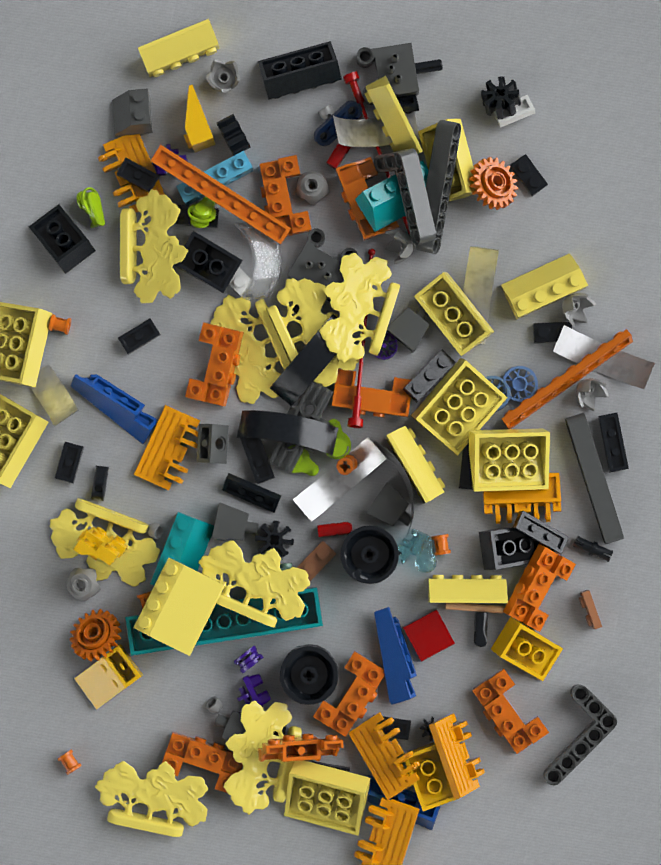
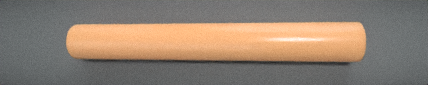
[445,603,504,614]

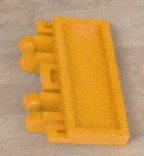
[98,134,165,213]
[134,405,200,490]
[483,473,561,524]
[348,712,420,800]
[429,713,485,799]
[354,797,420,865]

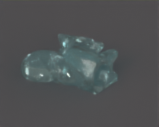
[398,528,437,573]

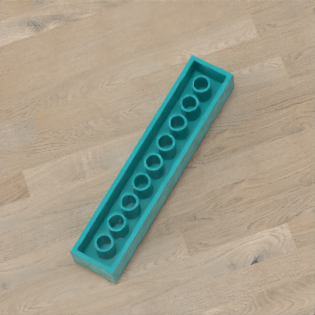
[125,587,323,656]

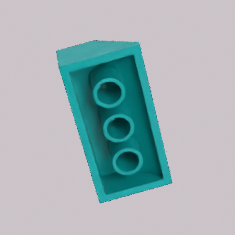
[355,160,429,232]
[150,512,214,586]

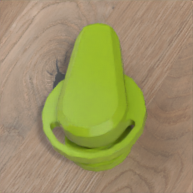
[76,187,105,228]
[187,197,216,228]
[326,419,351,459]
[288,445,319,476]

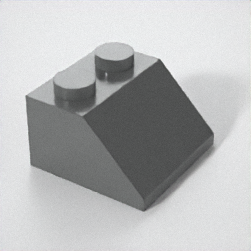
[112,88,153,136]

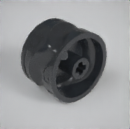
[340,525,399,584]
[280,644,338,705]

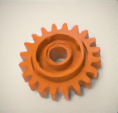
[469,157,518,210]
[69,609,122,662]

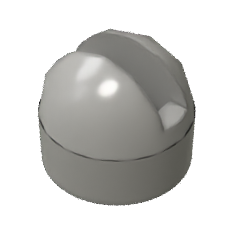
[318,104,334,120]
[147,523,164,539]
[205,696,223,714]

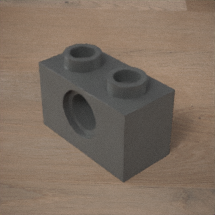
[197,424,229,464]

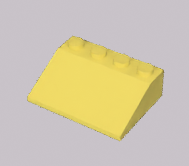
[0,302,52,387]
[411,358,508,456]
[0,394,49,488]
[386,426,445,504]
[469,428,550,492]
[133,557,225,656]
[284,760,371,836]

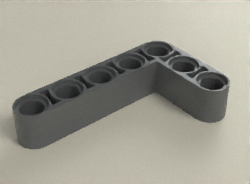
[373,148,436,245]
[543,684,617,786]

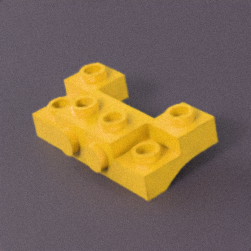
[73,527,128,566]

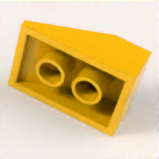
[184,85,216,153]
[491,617,563,681]
[403,742,459,811]

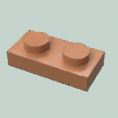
[297,541,336,581]
[579,590,602,629]

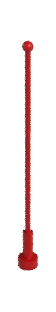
[343,71,410,234]
[347,248,375,428]

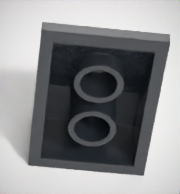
[29,204,96,274]
[174,231,243,293]
[479,527,541,570]

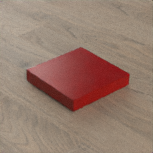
[403,609,455,662]

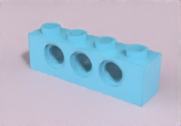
[176,151,253,205]

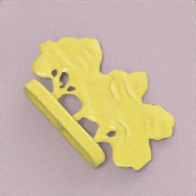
[120,189,188,303]
[319,253,400,363]
[267,278,360,387]
[210,295,291,404]
[50,498,161,587]
[199,540,310,628]
[224,701,302,815]
[95,761,208,837]

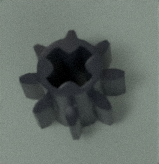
[419,716,434,741]

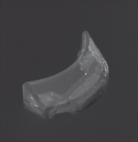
[234,223,282,301]

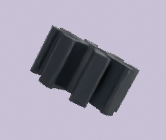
[481,76,521,119]
[217,114,251,156]
[255,521,294,557]

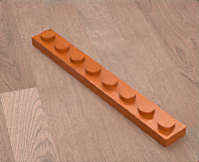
[150,144,291,245]
[502,329,633,429]

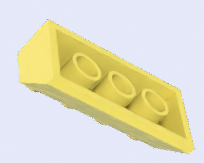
[138,19,220,77]
[364,76,423,154]
[418,119,475,202]
[501,253,588,320]
[414,272,494,356]
[428,575,508,603]

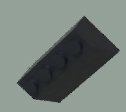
[258,41,342,100]

